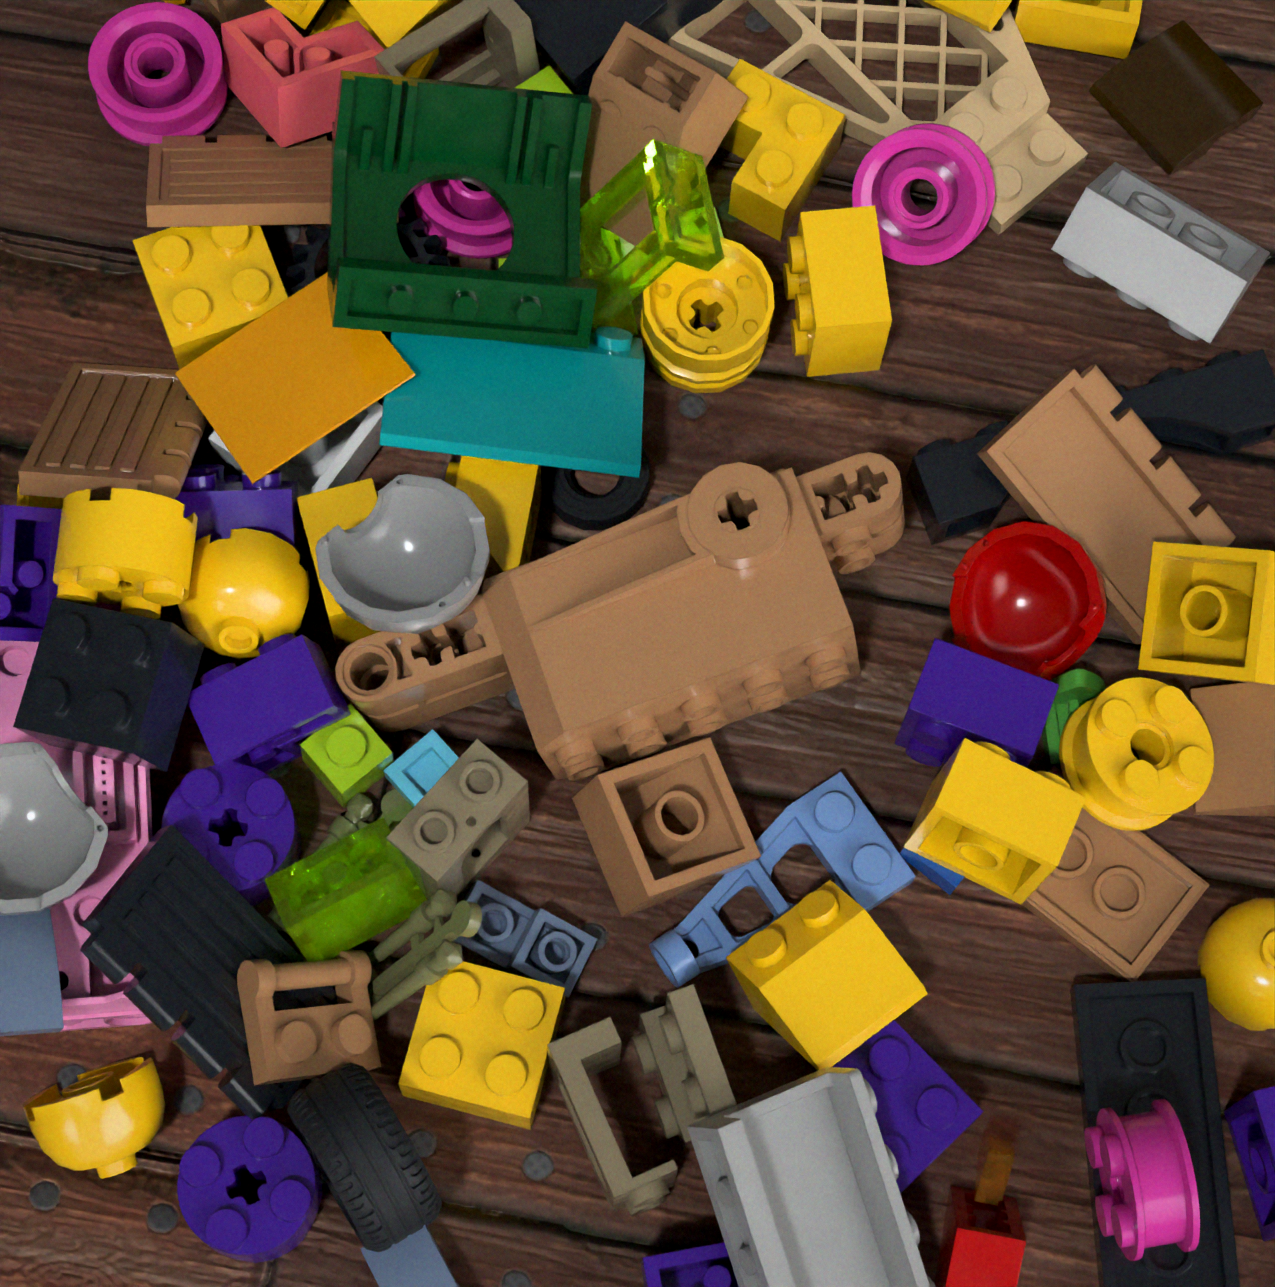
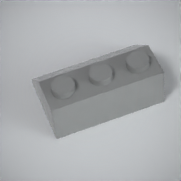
[1051,162,1270,343]

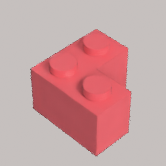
[221,7,385,148]

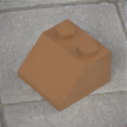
[572,737,761,917]

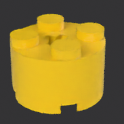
[53,488,198,619]

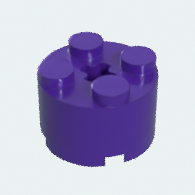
[161,765,302,907]
[177,1116,322,1263]

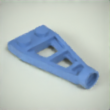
[649,772,916,988]

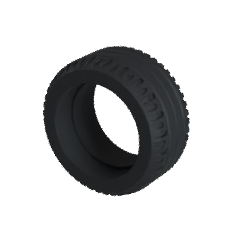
[287,1063,442,1252]

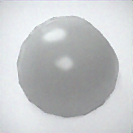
[315,474,490,634]
[0,742,108,915]

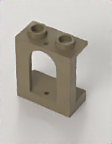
[374,0,540,88]
[386,739,530,901]
[547,1017,678,1217]

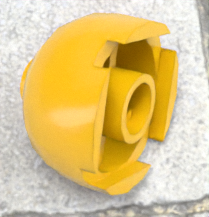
[178,528,310,659]
[1197,898,1275,1031]
[22,1057,165,1179]

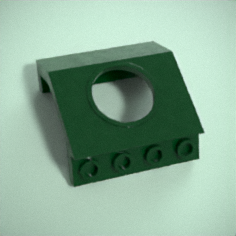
[327,70,598,348]

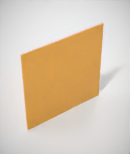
[175,272,416,484]

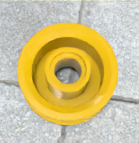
[1059,677,1214,831]

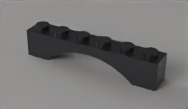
[906,349,1275,545]

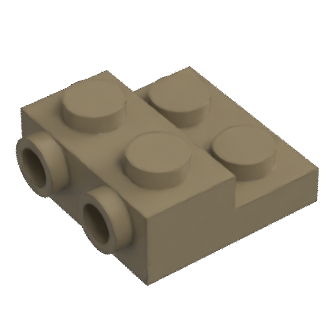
[631,984,737,1151]

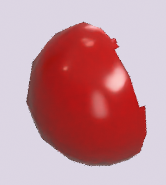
[949,521,1107,681]

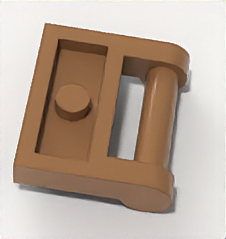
[237,950,381,1086]

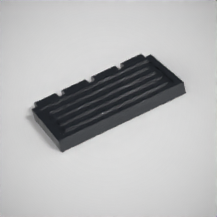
[80,824,338,1120]

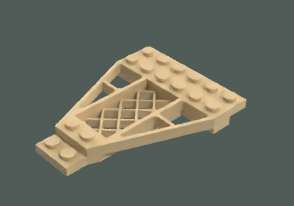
[665,0,1088,235]

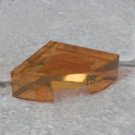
[974,1134,1015,1206]

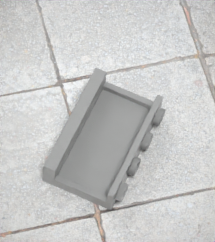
[687,1067,936,1287]

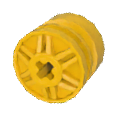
[640,236,775,393]

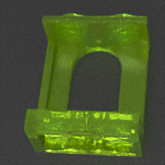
[580,139,724,337]

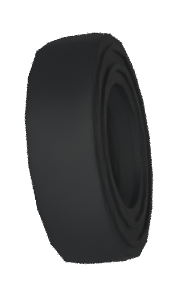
[541,445,650,530]

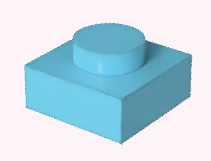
[383,729,459,808]

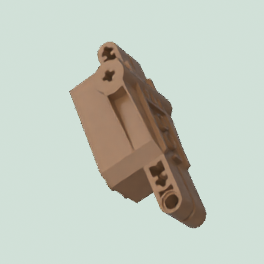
[335,452,905,781]

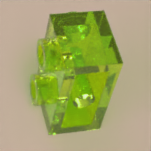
[264,817,428,961]

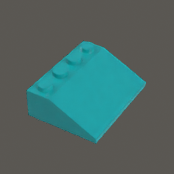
[379,326,645,478]

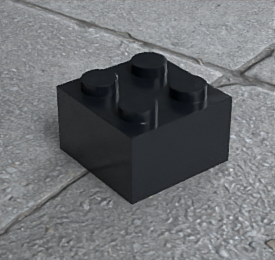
[13,598,205,772]

